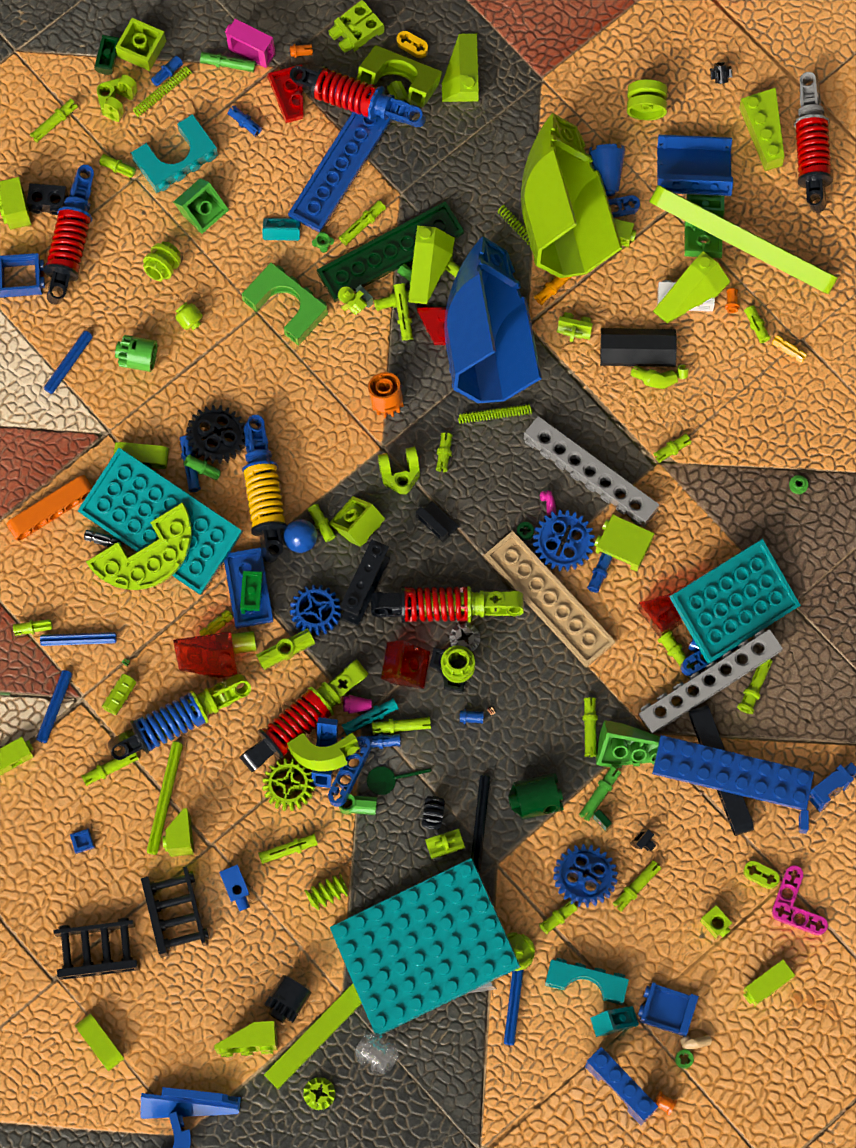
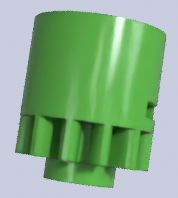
[115,335,158,372]

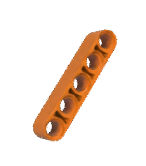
[6,475,93,541]

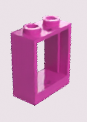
[225,19,275,68]

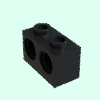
[26,183,68,215]

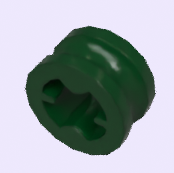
[517,522,534,541]

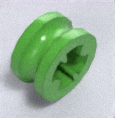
[675,1050,694,1069]

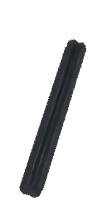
[471,775,490,871]

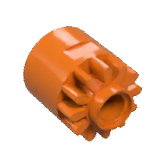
[368,372,404,418]

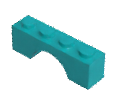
[545,958,629,1005]

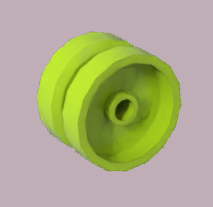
[627,79,668,121]

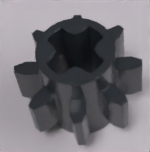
[710,62,732,84]

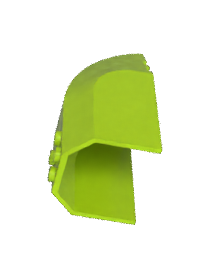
[521,113,622,278]

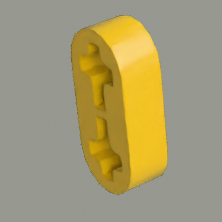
[397,31,428,58]

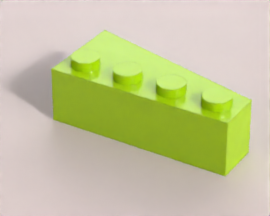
[739,87,785,171]

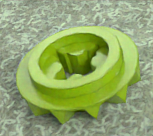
[303,1077,335,1110]

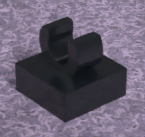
[630,829,656,851]

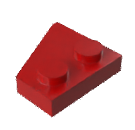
[417,307,446,345]

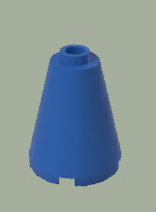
[588,144,625,196]

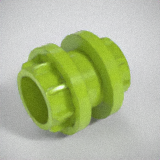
[143,241,181,281]
[441,645,475,683]

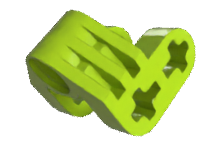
[97,75,138,122]
[378,446,420,494]

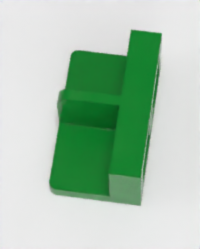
[240,571,263,614]

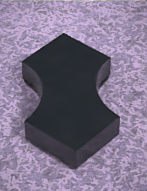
[429,647,466,694]

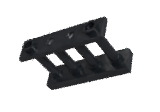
[340,539,390,627]
[141,866,209,958]
[53,918,139,980]

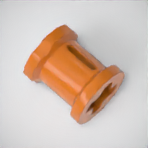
[654,1090,678,1116]

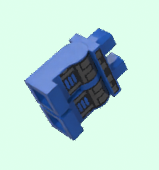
[809,762,856,812]

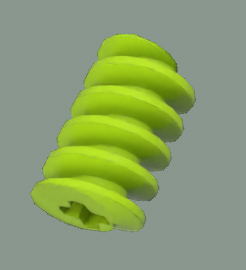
[304,873,349,910]

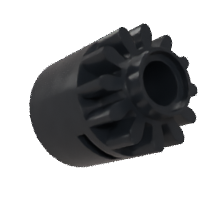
[264,975,312,1023]

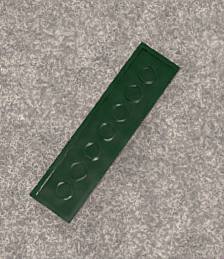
[317,201,464,302]

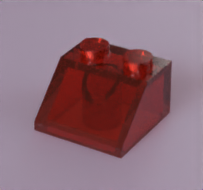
[381,640,430,689]

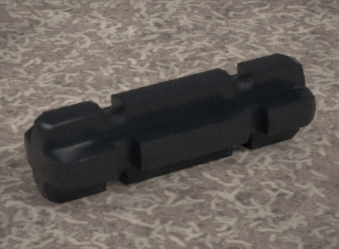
[84,530,121,547]

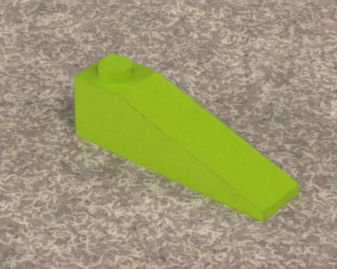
[442,34,479,102]
[408,225,455,304]
[653,251,730,323]

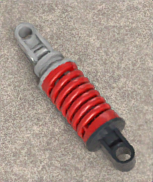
[794,72,833,213]

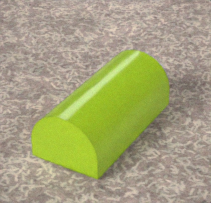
[216,631,257,656]

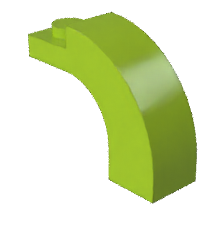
[287,733,360,771]

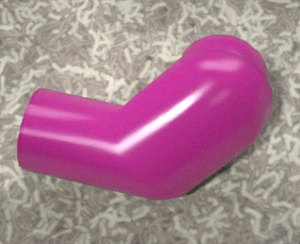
[540,490,556,518]

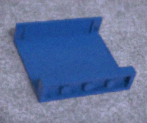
[657,134,733,196]

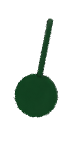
[367,767,432,795]

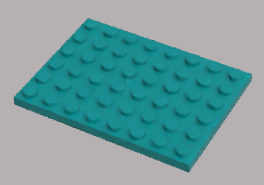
[330,858,521,1036]

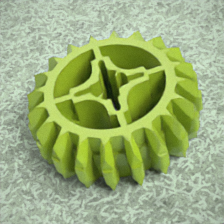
[262,759,315,811]

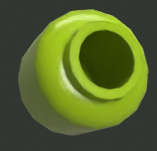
[175,302,203,331]

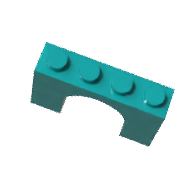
[131,114,218,193]

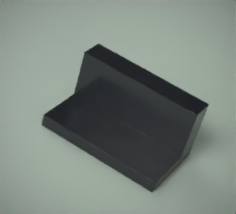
[416,501,459,542]

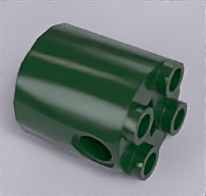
[508,773,564,820]

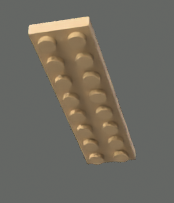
[484,531,616,668]

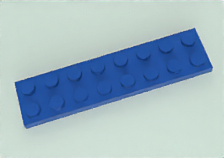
[288,112,392,232]
[652,735,814,810]

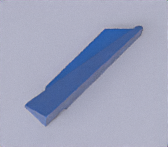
[140,1087,241,1119]

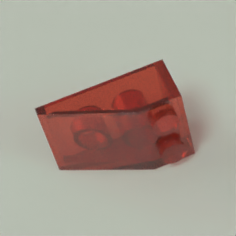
[173,632,238,678]

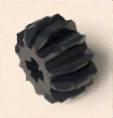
[422,796,445,830]

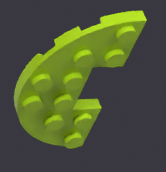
[86,503,192,590]

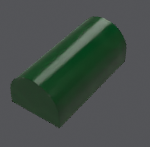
[94,35,120,75]

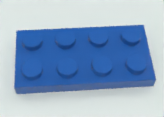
[224,548,274,629]

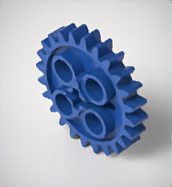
[533,510,595,572]
[553,844,618,908]

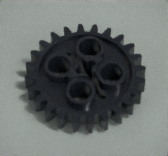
[186,405,245,464]

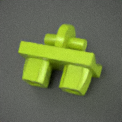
[338,286,368,315]
[557,312,593,342]
[425,829,465,859]

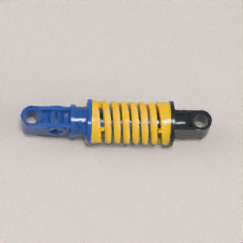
[242,415,287,562]

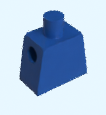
[219,864,250,912]

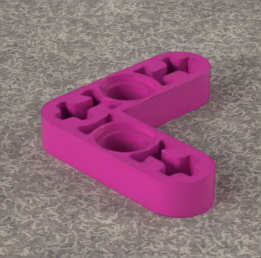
[772,866,828,936]

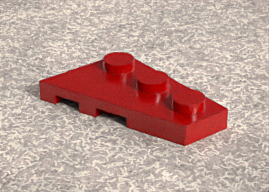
[267,64,303,123]

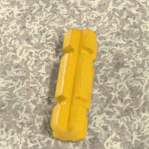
[772,335,807,362]

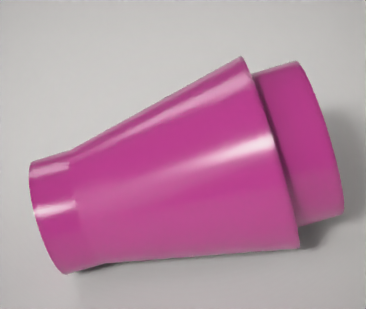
[343,695,372,714]

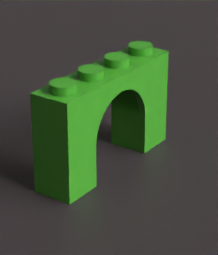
[241,263,328,346]

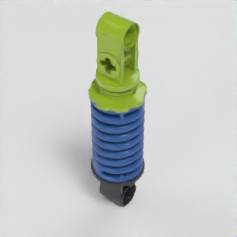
[108,674,251,760]

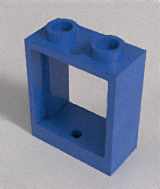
[0,253,45,298]

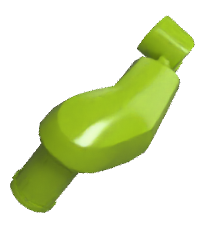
[631,364,689,389]

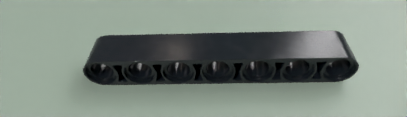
[688,705,754,836]

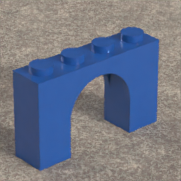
[585,1047,658,1126]

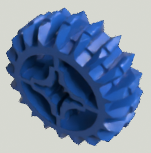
[290,584,342,636]

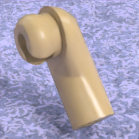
[680,1035,712,1050]

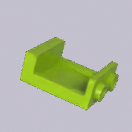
[594,515,654,572]

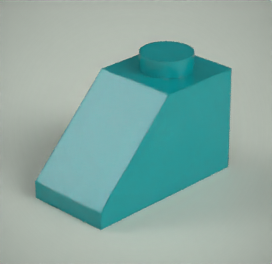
[590,1006,639,1037]

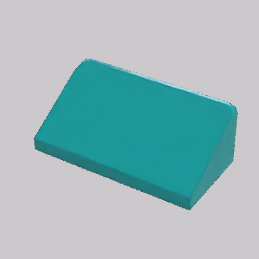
[262,218,300,241]

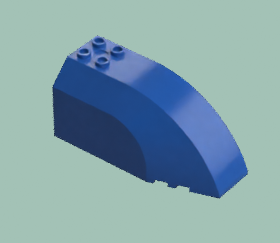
[444,236,542,403]

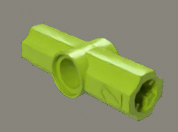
[256,628,315,670]

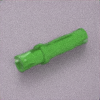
[200,52,256,73]
[578,766,621,822]

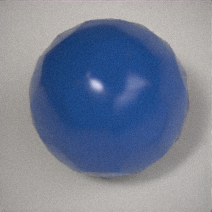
[283,519,318,553]

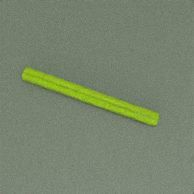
[147,741,183,855]

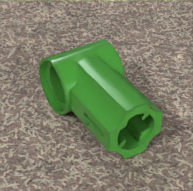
[339,794,377,815]

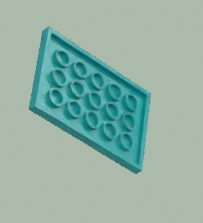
[669,539,801,664]

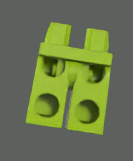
[329,0,384,53]

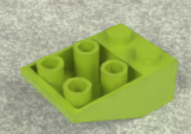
[214,1021,278,1057]

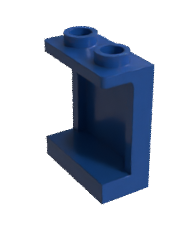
[638,982,699,1037]

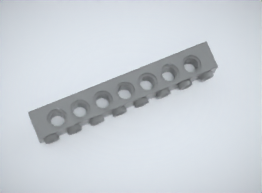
[524,416,659,528]
[639,629,783,734]

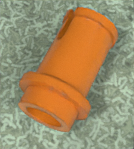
[290,44,313,58]
[725,288,740,313]

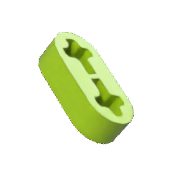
[743,861,780,889]

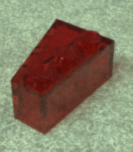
[637,591,683,637]

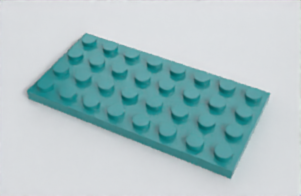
[78,448,243,595]

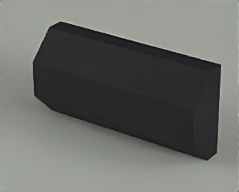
[600,328,677,367]

